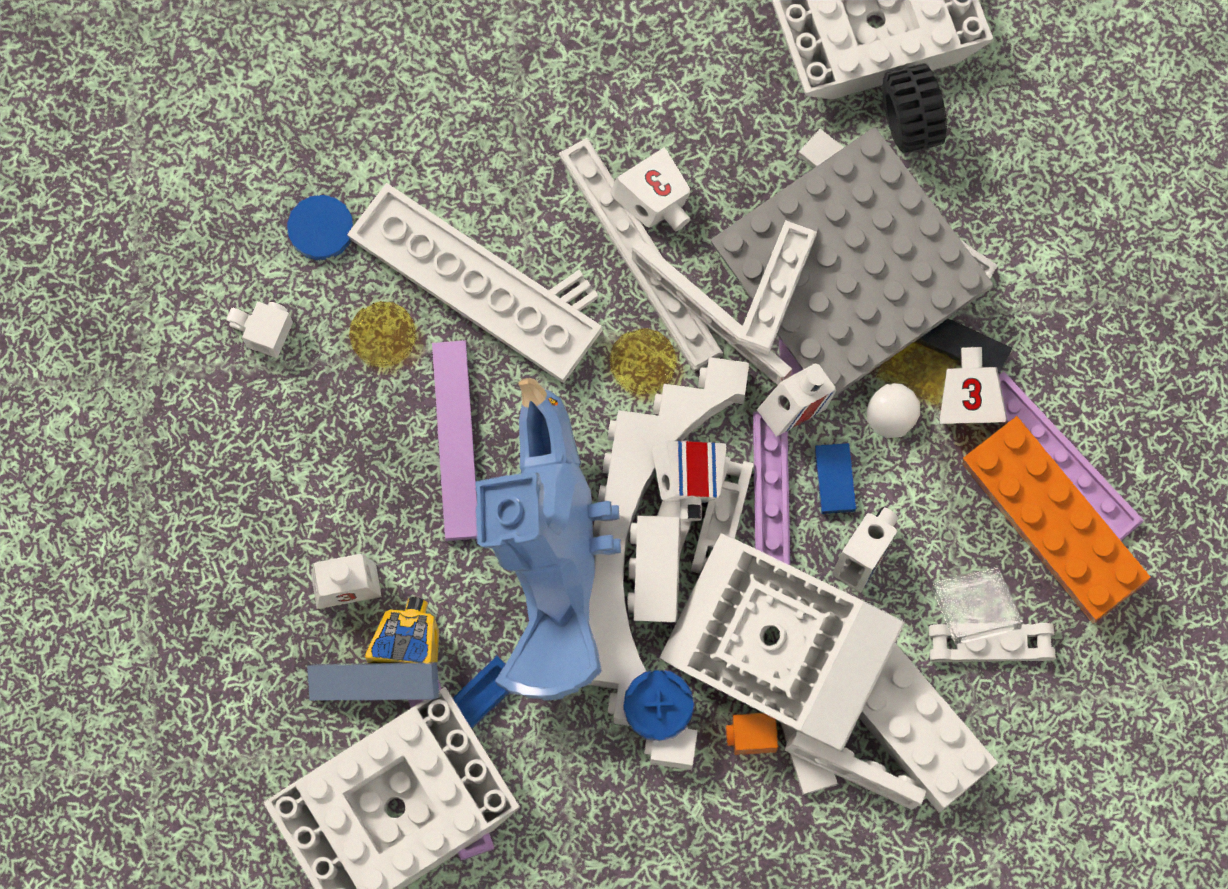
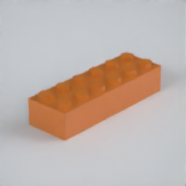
[962,416,1151,624]

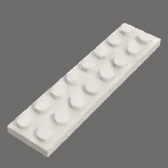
[347,183,603,383]

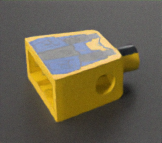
[365,597,439,663]

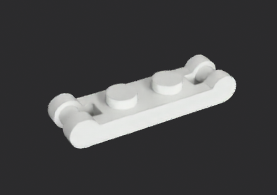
[691,456,754,574]
[929,623,1056,662]

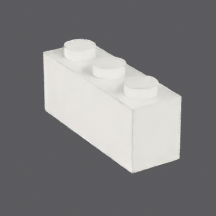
[628,516,681,622]

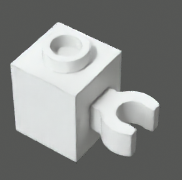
[226,302,293,358]

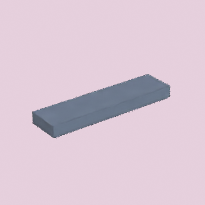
[307,662,440,701]

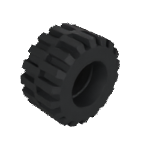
[882,63,947,154]

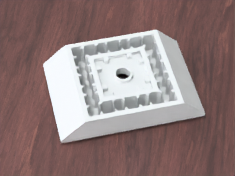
[772,0,993,100]
[660,533,905,751]
[263,687,520,889]

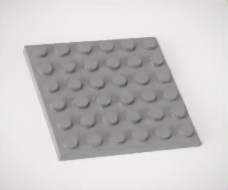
[710,126,993,398]

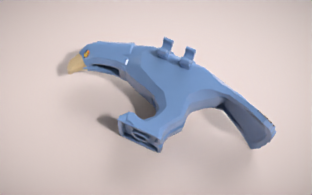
[476,378,621,701]

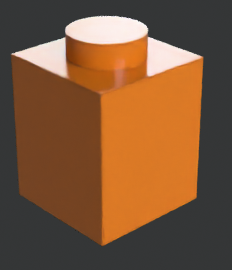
[726,713,778,755]

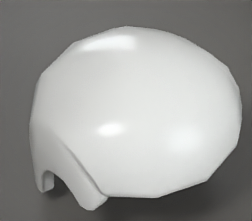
[867,383,920,438]

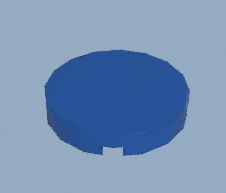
[287,195,354,261]
[623,670,694,741]

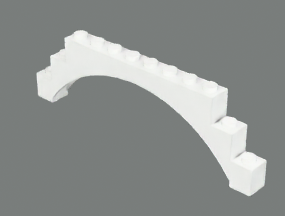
[589,357,749,770]

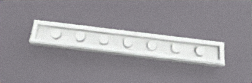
[559,138,723,372]

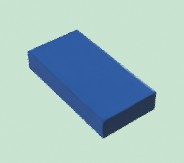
[815,443,856,514]
[452,656,509,729]

